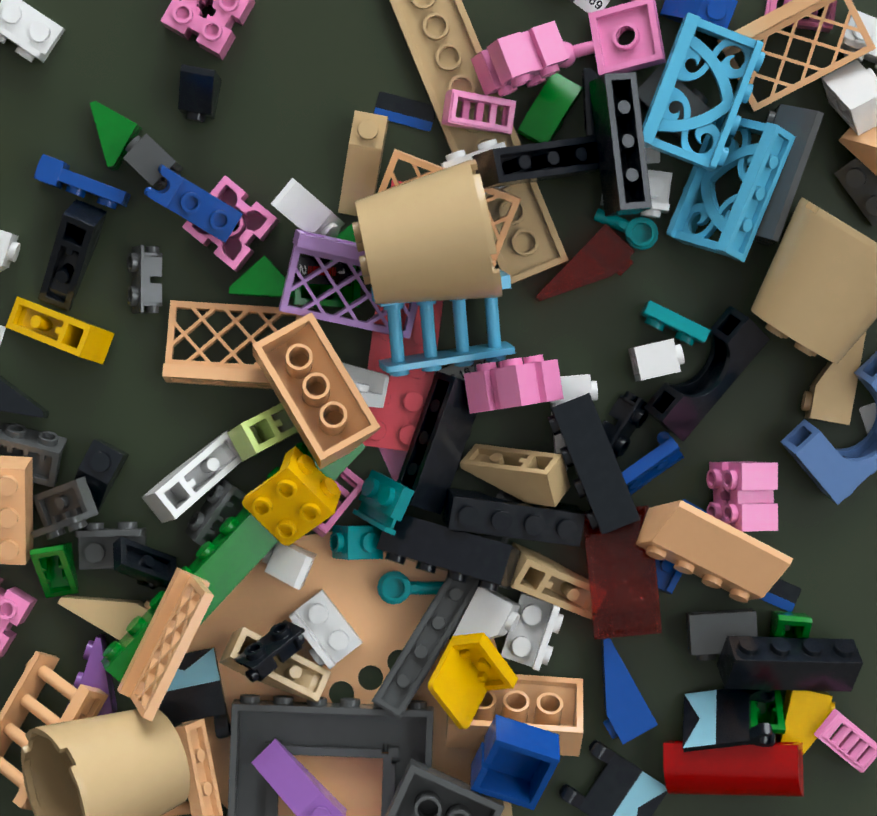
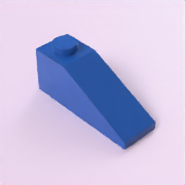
[601,634,658,744]

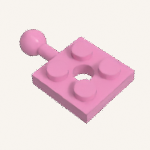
[559,0,666,76]

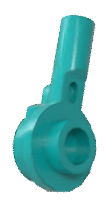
[593,208,659,250]
[377,571,444,604]

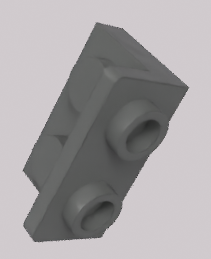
[0,423,67,488]
[186,478,247,546]
[75,521,147,570]

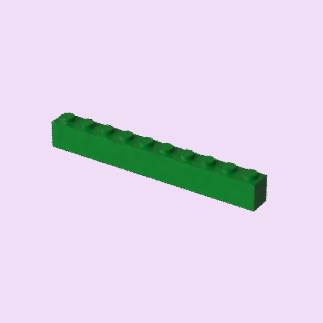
[101,442,366,682]

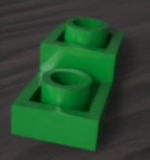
[517,73,583,143]

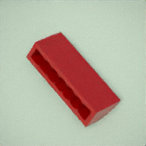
[663,740,804,797]

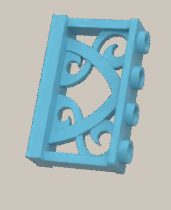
[642,12,766,172]
[666,114,796,262]

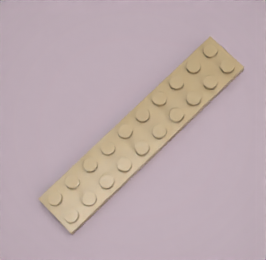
[389,0,569,285]

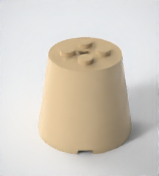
[352,159,503,304]
[751,197,877,364]
[21,709,190,816]

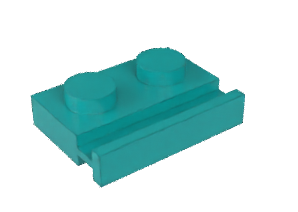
[640,300,711,346]
[352,469,415,536]

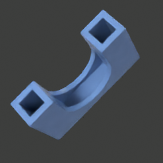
[780,352,877,505]

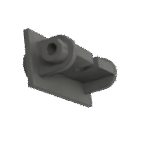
[127,245,163,314]

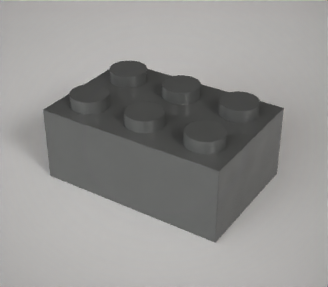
[385,758,505,816]

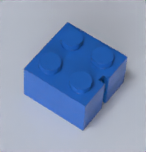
[470,714,560,810]

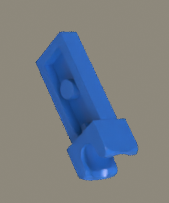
[34,154,131,210]
[144,164,243,243]

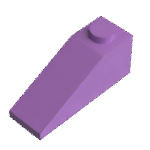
[251,738,347,816]

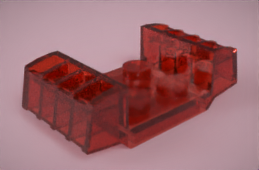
[582,506,662,639]

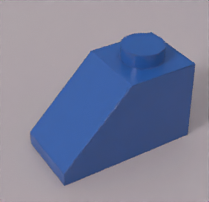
[659,0,738,29]

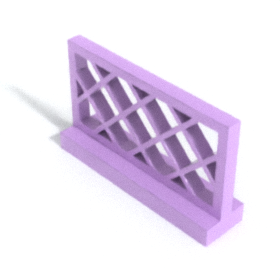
[279,229,418,339]

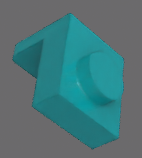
[329,525,383,560]

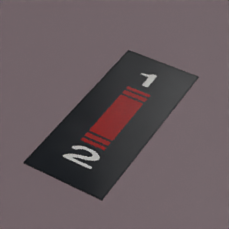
[293,256,352,286]

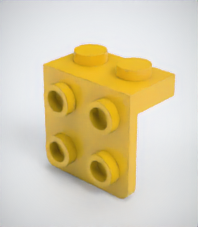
[242,446,341,546]
[428,633,518,729]

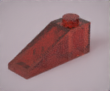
[535,224,635,302]

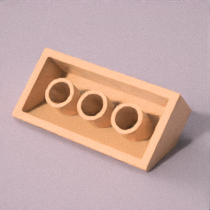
[252,312,381,469]
[636,500,793,603]
[446,674,583,757]

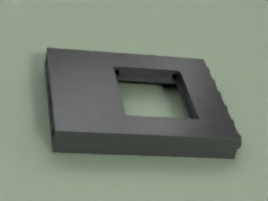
[228,694,434,816]

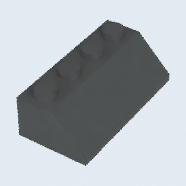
[753,104,824,247]

